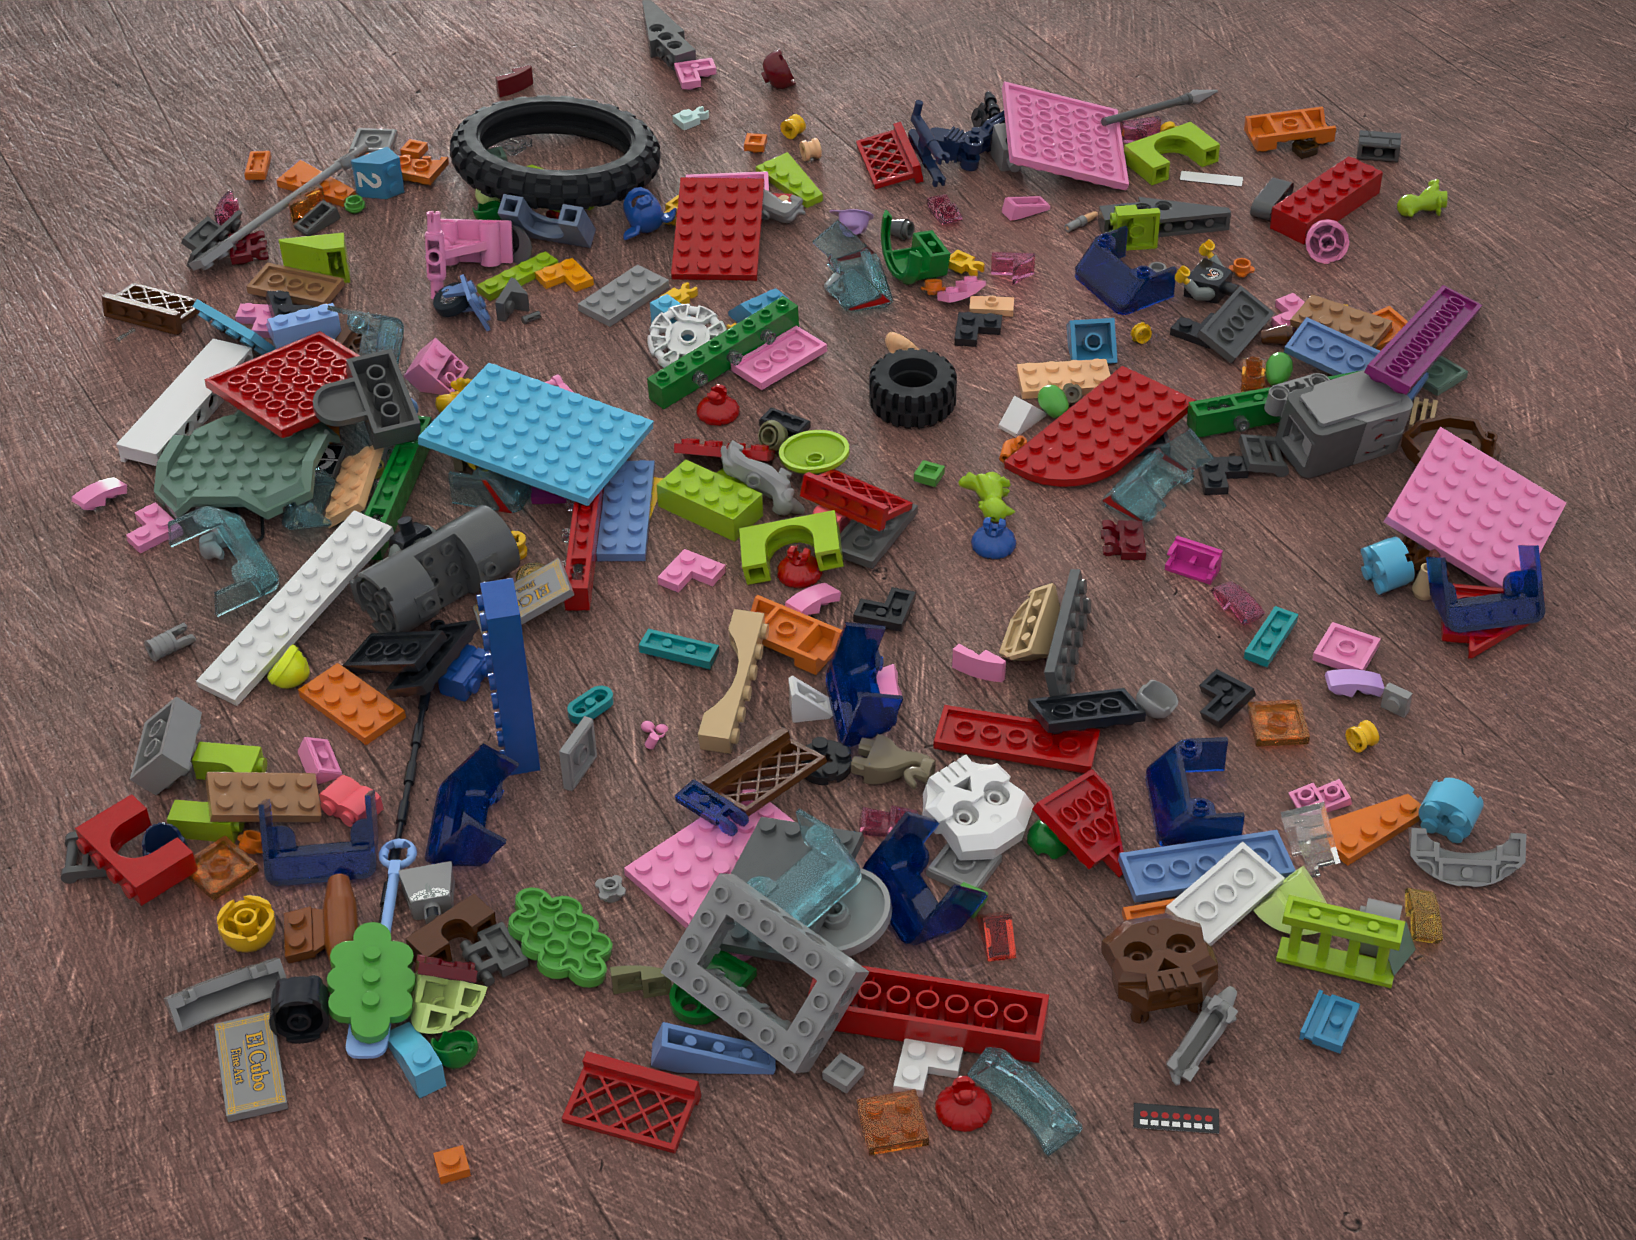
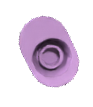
[829,209,874,236]

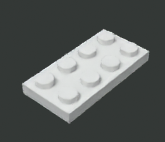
[1165,841,1285,946]

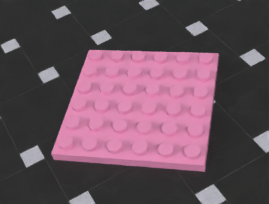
[1002,81,1129,191]
[1384,427,1566,590]
[624,789,795,962]

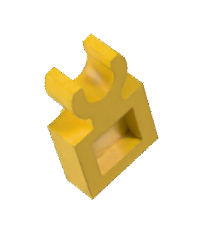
[948,249,985,277]
[660,282,698,304]

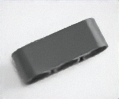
[1250,177,1294,221]

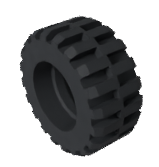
[869,348,957,429]

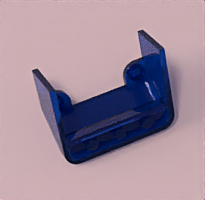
[1075,226,1177,315]
[1426,545,1545,633]
[826,622,903,747]
[1145,737,1245,847]
[425,743,519,867]
[258,790,379,886]
[863,811,988,945]

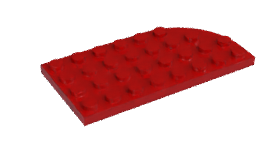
[1004,366,1196,487]

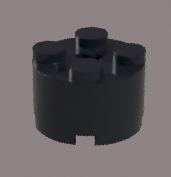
[269,975,330,1044]

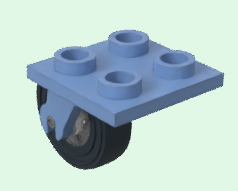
[433,274,491,331]

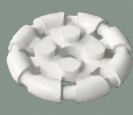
[647,304,727,368]

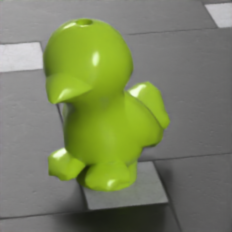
[1397,179,1448,217]
[958,472,1015,523]

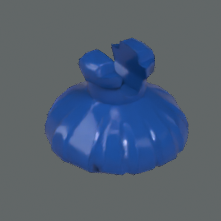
[971,517,1016,559]

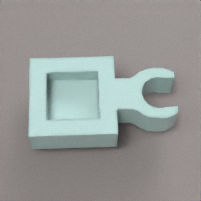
[672,106,709,130]

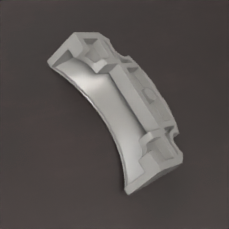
[1408,827,1526,887]
[163,958,286,1033]

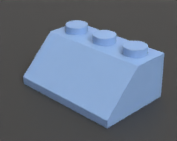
[266,303,341,349]

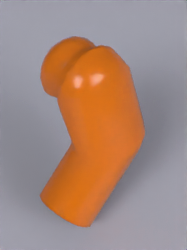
[999,435,1027,463]

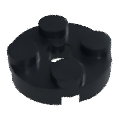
[801,737,852,785]

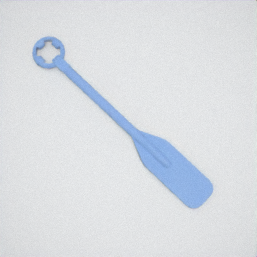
[346,838,417,1059]

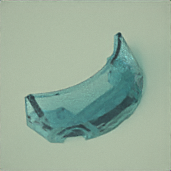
[282,466,337,530]
[967,1047,1083,1156]

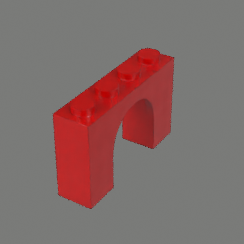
[75,794,198,906]

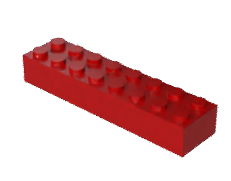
[808,966,1049,1063]

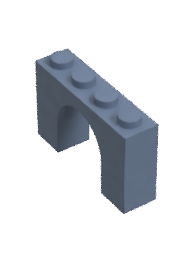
[498,194,596,248]

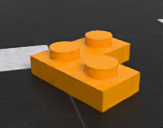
[535,258,594,292]

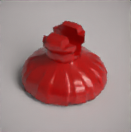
[696,384,740,426]
[777,546,822,589]
[935,1076,992,1132]

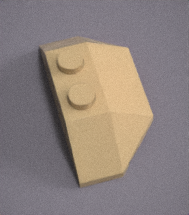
[999,583,1060,661]

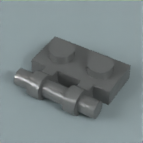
[460,921,529,986]

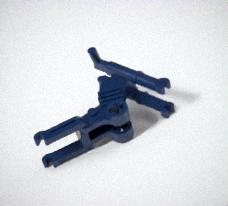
[908,100,1005,187]

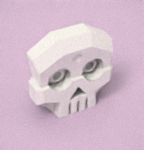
[921,755,1034,861]

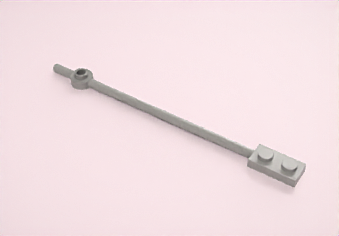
[189,143,368,271]

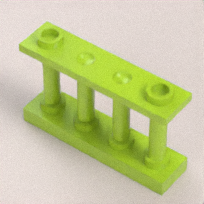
[1276,895,1405,988]

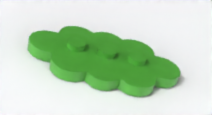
[508,887,613,988]
[327,922,416,1044]

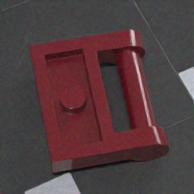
[414,954,478,983]

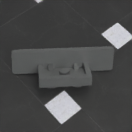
[181,210,242,268]

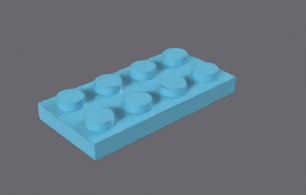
[193,299,276,355]

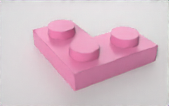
[674,58,716,90]
[1271,293,1305,332]
[235,303,272,338]
[126,502,182,554]
[657,549,726,593]

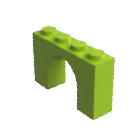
[1124,122,1220,185]
[739,510,844,585]
[167,742,267,843]

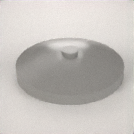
[818,866,892,957]

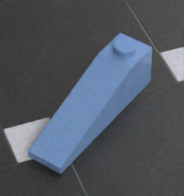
[651,1022,776,1075]

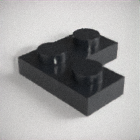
[266,290,315,318]
[954,312,1002,347]
[1170,313,1214,349]
[1197,456,1249,495]
[853,587,916,632]
[1199,669,1256,728]

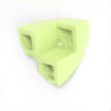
[1253,866,1327,935]
[410,973,487,1034]

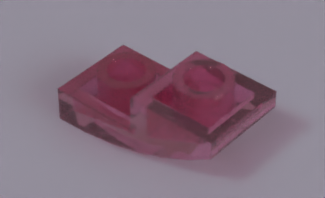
[214,190,239,225]
[926,194,963,225]
[1211,581,1265,625]
[859,805,918,837]

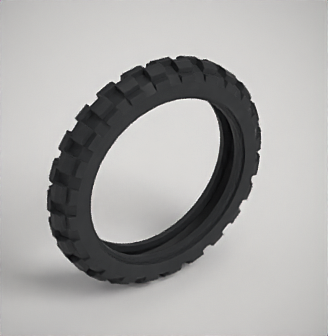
[450,95,661,211]

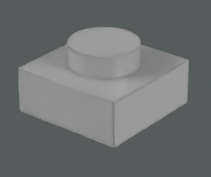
[1381,683,1413,717]
[822,1052,864,1094]

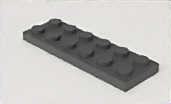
[1044,569,1091,696]

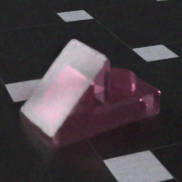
[1120,116,1161,143]
[991,252,1035,285]

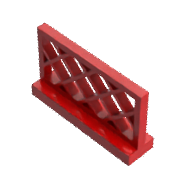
[856,122,924,189]
[800,469,913,531]
[561,1051,702,1154]

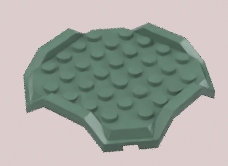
[154,410,341,520]

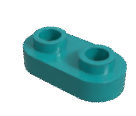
[567,686,614,724]

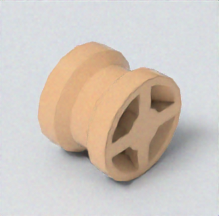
[799,138,822,161]

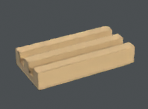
[1408,397,1438,430]

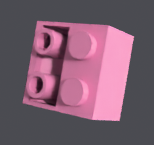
[403,338,469,395]

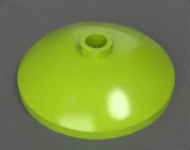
[779,430,850,475]

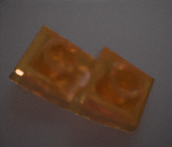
[288,184,325,223]
[1241,356,1266,392]

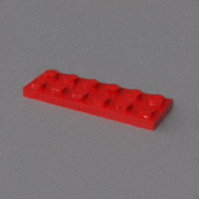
[933,705,1100,773]

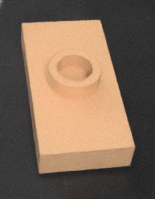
[969,296,1014,317]

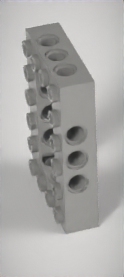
[661,873,869,1073]

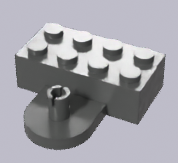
[313,349,420,450]

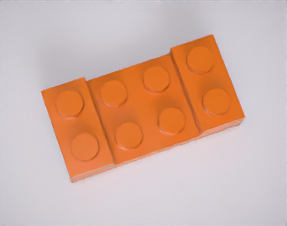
[1244,106,1336,152]
[751,595,843,675]

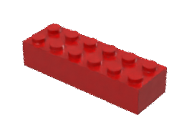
[1270,156,1383,245]

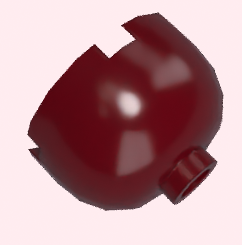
[761,49,796,89]

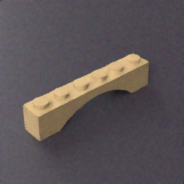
[698,609,769,754]

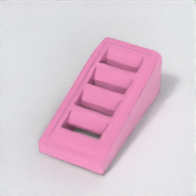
[1002,196,1050,221]

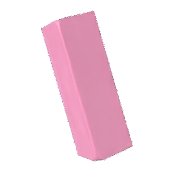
[298,737,343,785]

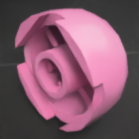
[1305,219,1349,264]

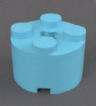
[1361,537,1415,595]
[1419,778,1484,843]

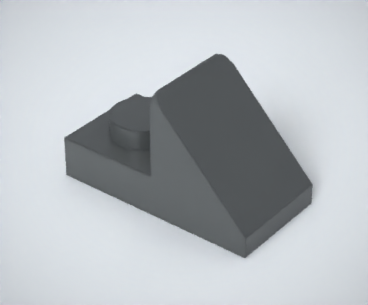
[495,278,530,322]

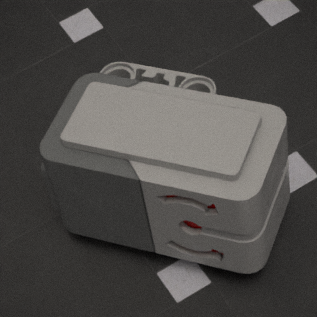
[1264,370,1413,478]

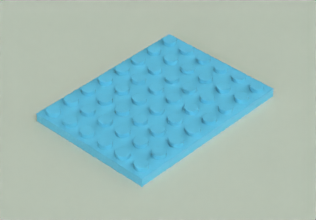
[418,363,654,506]

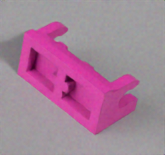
[1165,536,1223,585]

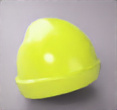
[267,644,310,689]

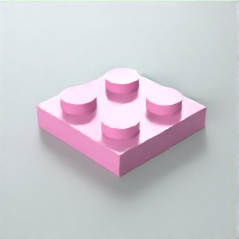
[1312,622,1381,670]

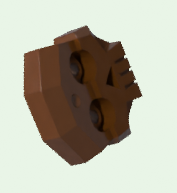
[1401,415,1501,469]
[1101,913,1218,1024]

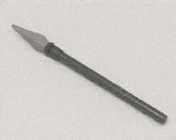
[1101,90,1218,126]

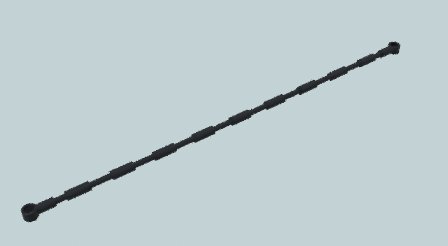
[378,619,445,923]

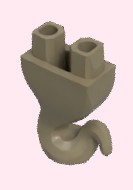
[851,734,936,789]

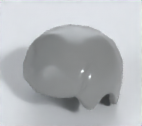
[1136,680,1178,719]

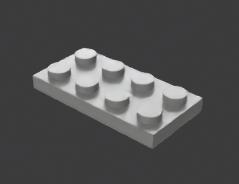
[578,264,669,327]

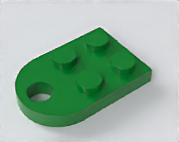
[669,950,757,1025]

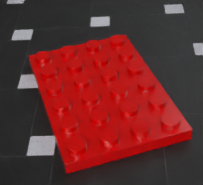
[671,177,765,281]

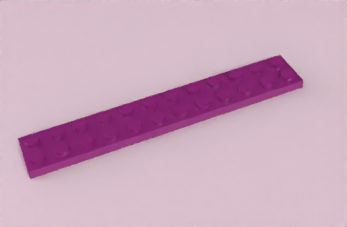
[1364,285,1482,395]

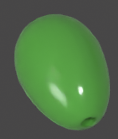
[1265,352,1293,386]
[1038,385,1069,419]

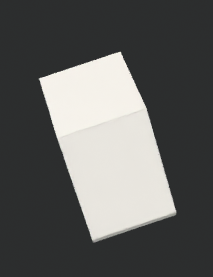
[999,396,1046,437]
[788,676,833,723]

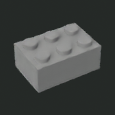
[130,696,202,795]

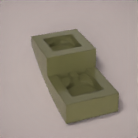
[610,965,672,999]

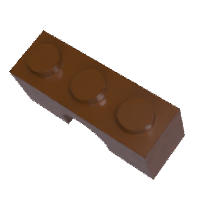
[405,894,497,962]

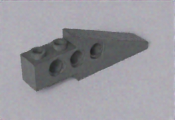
[642,0,696,71]
[1098,197,1231,238]

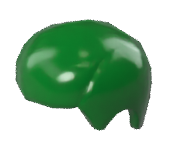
[472,200,502,220]
[1027,819,1069,859]
[431,1030,479,1070]

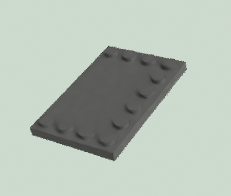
[719,817,864,964]

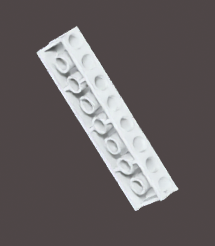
[116,339,253,466]

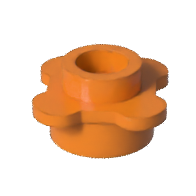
[1229,258,1255,277]
[921,279,946,295]
[237,830,266,854]

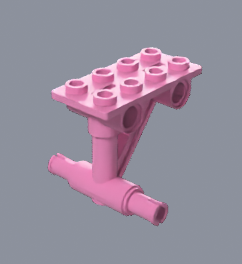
[425,211,513,299]

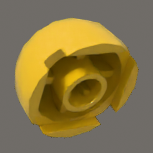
[217,895,276,953]

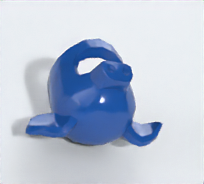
[623,187,677,240]

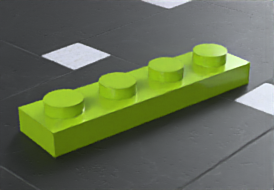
[476,251,558,301]

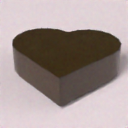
[1292,139,1319,159]

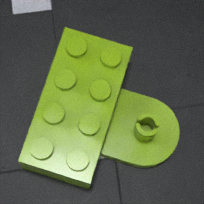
[657,460,763,542]

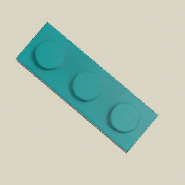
[1244,606,1299,667]
[639,628,719,669]

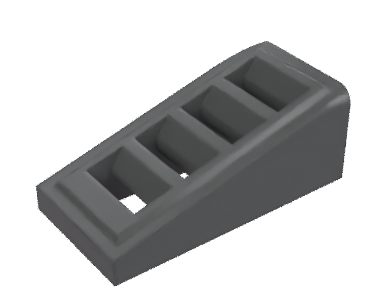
[293,200,341,236]

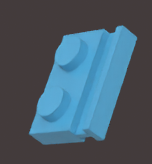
[1299,990,1360,1054]

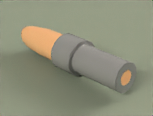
[1064,211,1098,232]

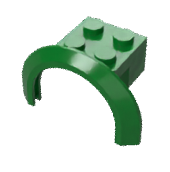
[881,210,951,285]

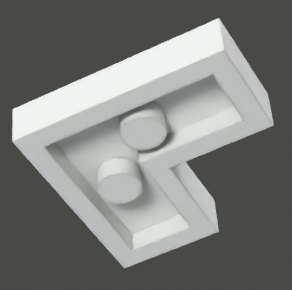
[893,1038,963,1098]

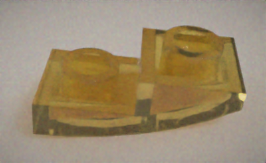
[1405,888,1443,944]

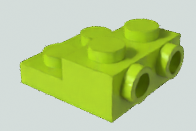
[1109,205,1160,252]

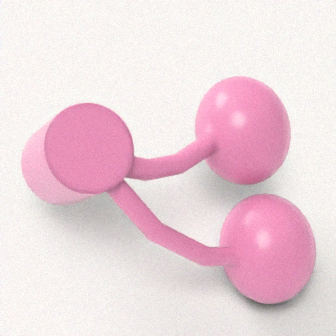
[641,721,668,749]

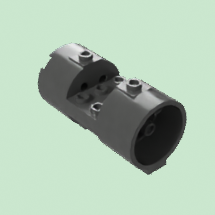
[349,505,520,633]

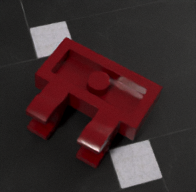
[228,231,269,265]
[1100,520,1146,560]

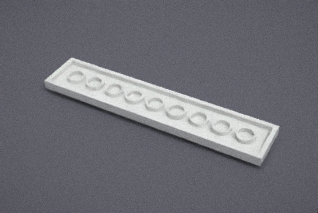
[196,510,394,706]

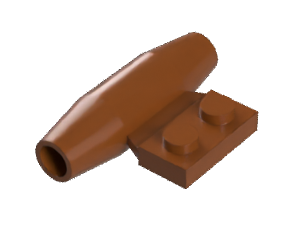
[284,874,358,970]

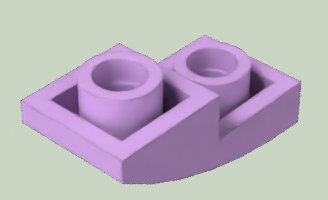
[1325,669,1385,697]

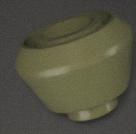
[758,420,788,451]

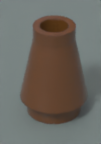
[1261,323,1293,345]

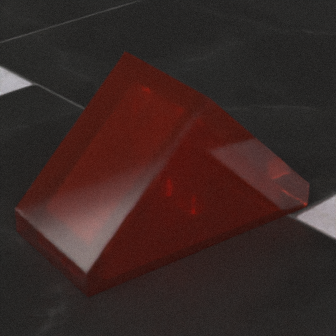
[977,911,1016,962]

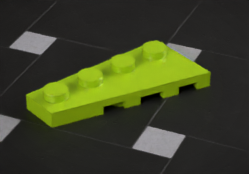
[756,152,823,208]

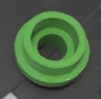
[344,195,365,214]

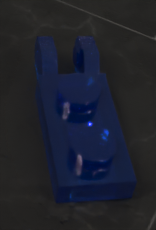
[675,779,749,837]

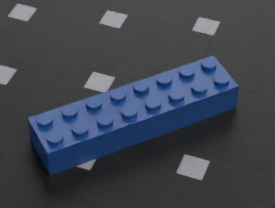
[476,578,540,776]

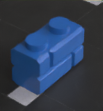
[438,644,492,702]

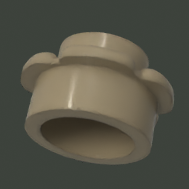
[1062,383,1083,406]

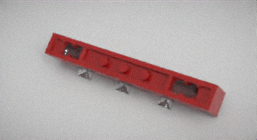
[562,488,604,611]

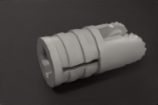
[144,622,196,662]

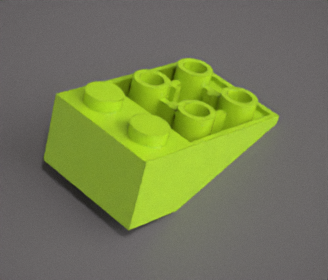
[279,233,350,283]

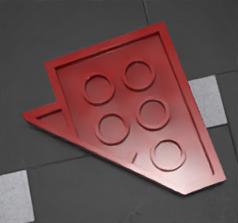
[1440,583,1545,659]
[1032,769,1124,878]

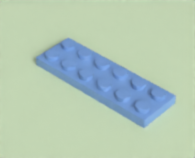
[1284,317,1429,401]
[596,460,655,561]
[1118,830,1296,903]

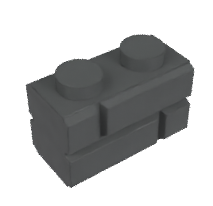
[1357,130,1401,162]

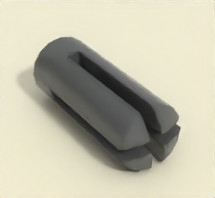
[521,311,541,324]

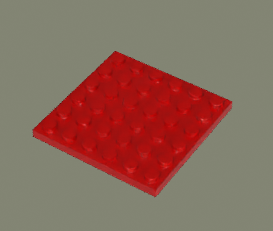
[204,331,360,438]

